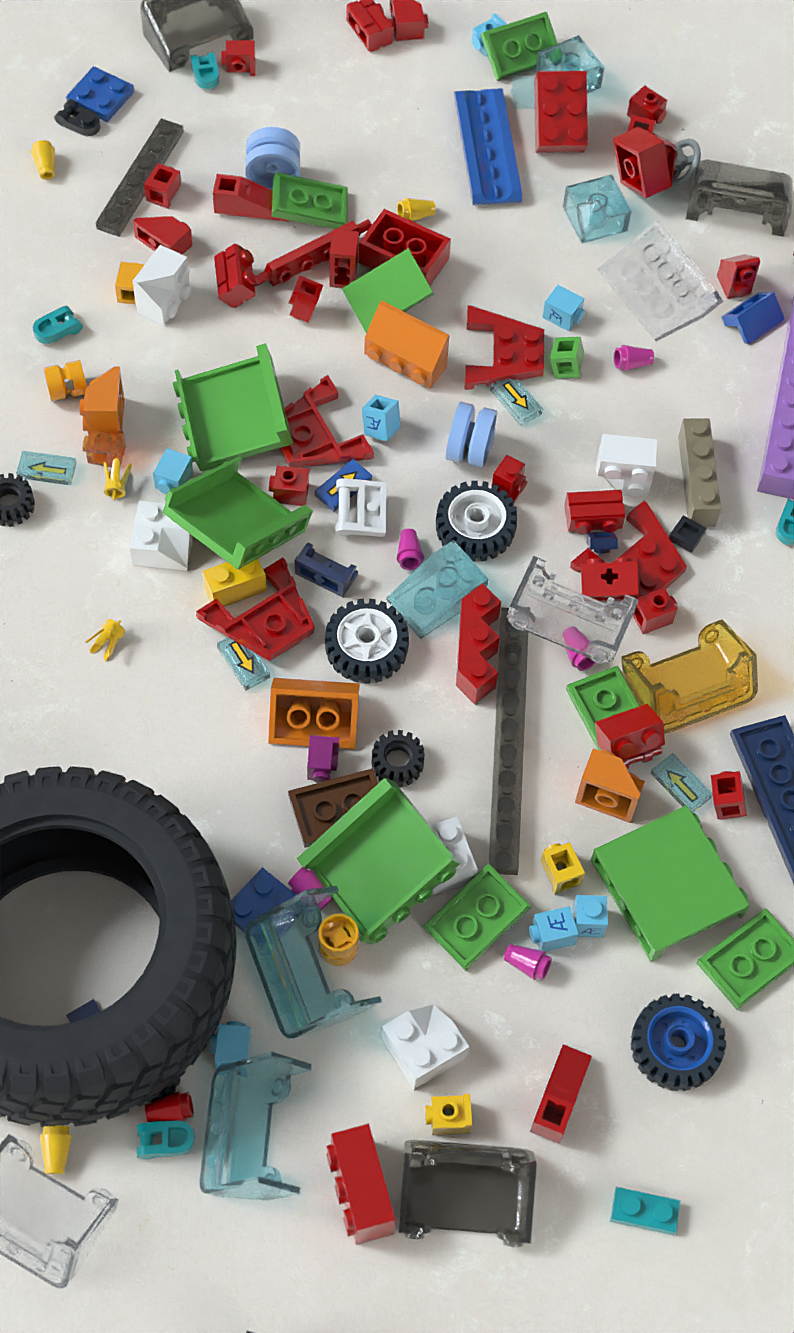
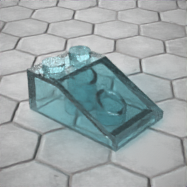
[386,540,489,639]

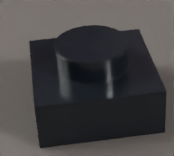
[669,515,707,553]

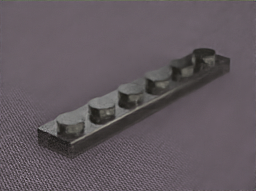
[95,118,184,237]

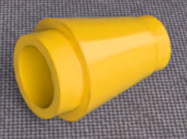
[31,140,55,180]
[397,198,436,221]
[40,1126,72,1174]

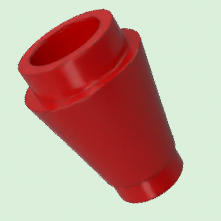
[145,1090,194,1122]

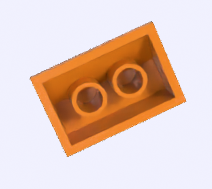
[364,301,450,389]
[268,678,360,749]

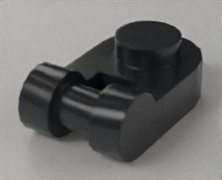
[54,99,101,136]

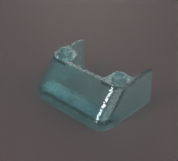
[245,886,382,1039]
[199,1051,312,1200]

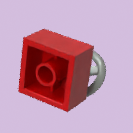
[613,127,701,198]

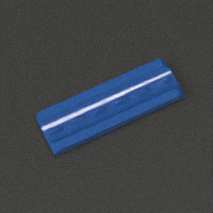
[454,88,522,205]

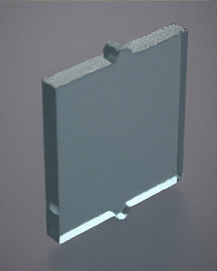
[510,76,535,109]

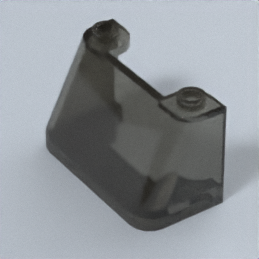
[140,0,254,72]
[685,159,793,237]
[398,1140,537,1247]

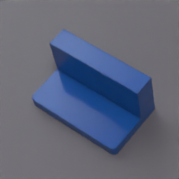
[722,292,784,344]

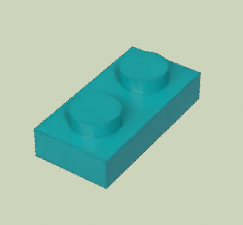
[610,1187,680,1235]

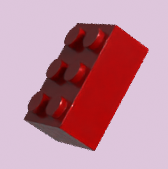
[534,71,588,153]
[358,209,451,286]
[326,1123,396,1245]

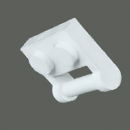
[336,479,386,537]

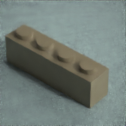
[678,418,721,527]

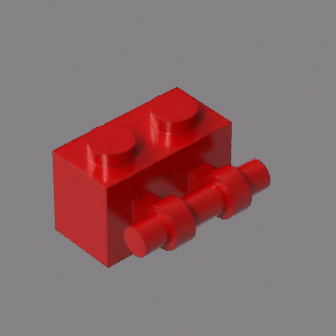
[595,703,665,769]

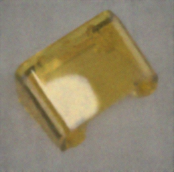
[621,619,758,734]

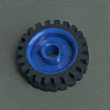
[630,994,726,1091]

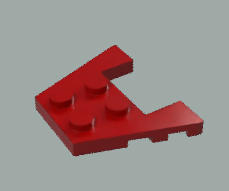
[464,305,544,390]
[279,375,374,467]
[570,500,687,596]
[196,557,315,661]

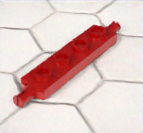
[254,219,372,287]

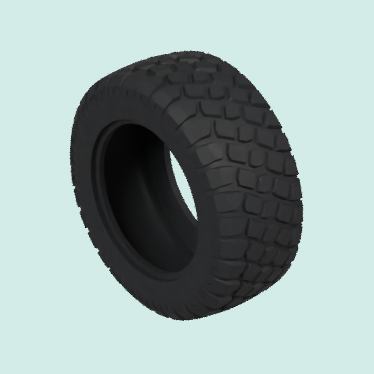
[0,766,237,1127]

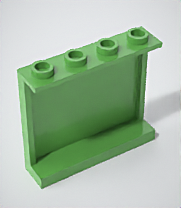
[173,343,293,471]
[162,457,313,570]
[296,778,461,944]
[590,805,750,962]

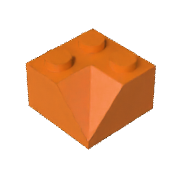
[79,366,125,442]
[575,748,645,823]

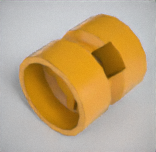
[43,360,87,402]
[318,914,359,966]

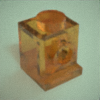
[82,430,126,467]

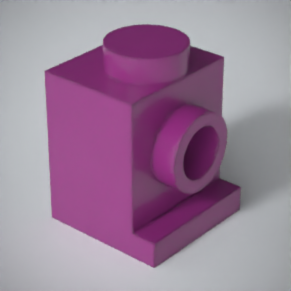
[307,735,339,783]

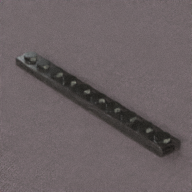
[488,607,529,876]

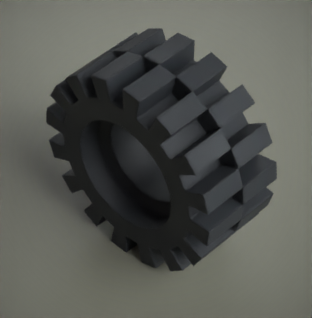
[0,473,35,527]
[371,730,425,787]

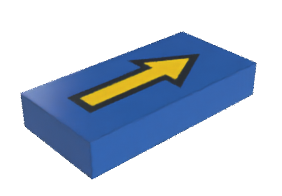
[315,459,372,512]

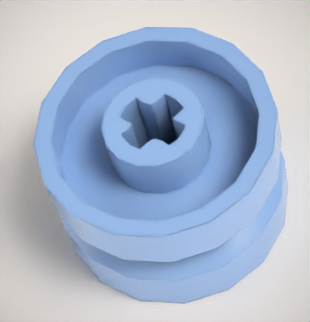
[245,127,300,190]
[446,401,497,469]

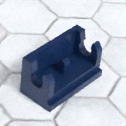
[294,542,358,598]

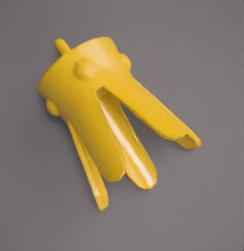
[104,458,132,501]
[85,619,125,661]

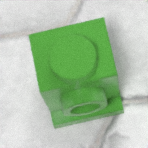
[550,336,584,378]

